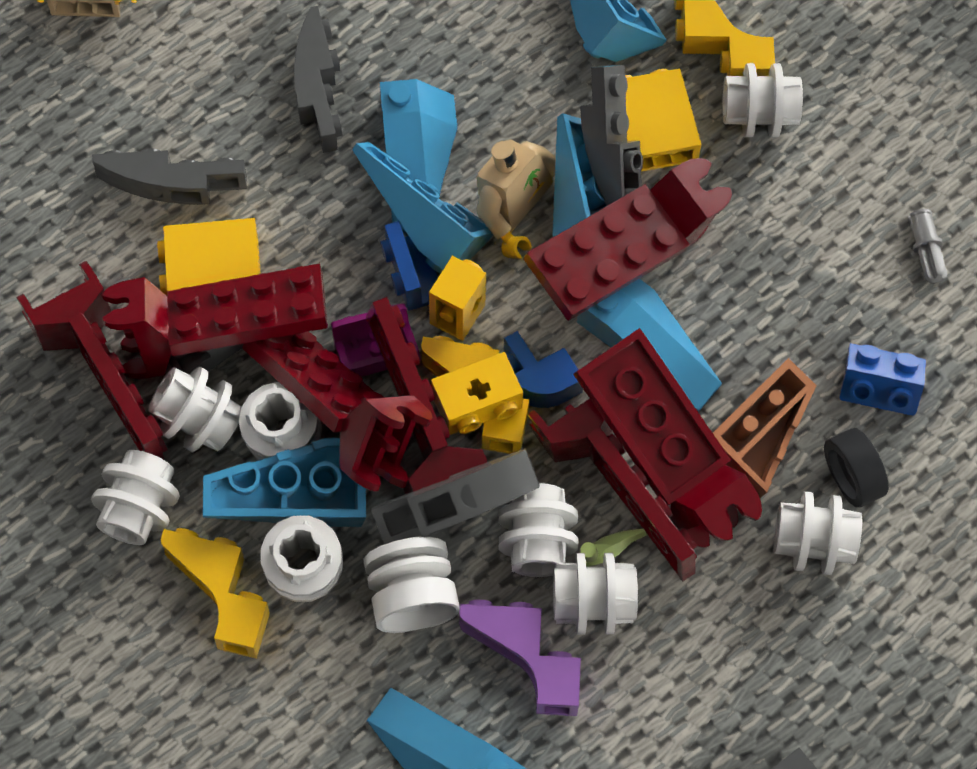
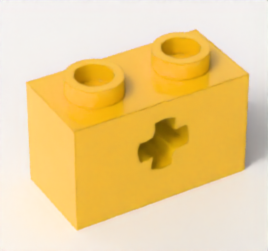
[429,255,486,341]
[431,352,523,435]

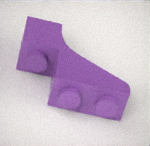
[459,600,581,716]

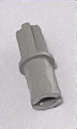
[908,209,947,284]

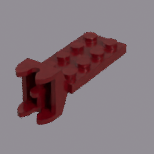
[523,158,732,321]
[16,261,168,460]
[102,263,328,379]
[366,297,488,494]
[573,328,762,548]
[242,332,432,491]
[527,398,697,582]

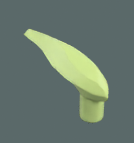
[580,529,647,566]

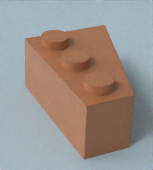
[713,358,817,498]

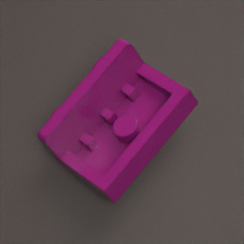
[330,303,421,377]

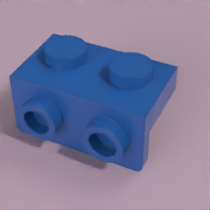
[380,221,438,311]
[839,343,926,416]

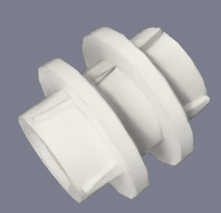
[722,63,803,138]
[148,366,242,452]
[238,382,323,460]
[91,450,180,545]
[498,483,578,577]
[773,491,862,575]
[261,516,343,602]
[553,553,638,635]

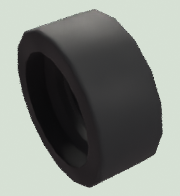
[824,428,889,507]

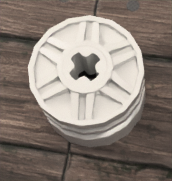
[363,537,460,633]

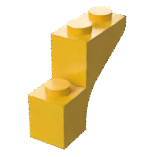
[674,0,775,76]
[421,336,529,454]
[161,528,270,659]

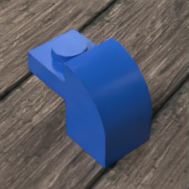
[503,331,583,408]

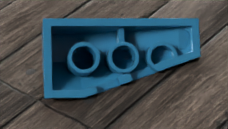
[570,0,667,62]
[380,79,457,233]
[553,113,607,237]
[352,142,493,273]
[577,279,722,412]
[203,438,366,527]
[367,688,526,769]

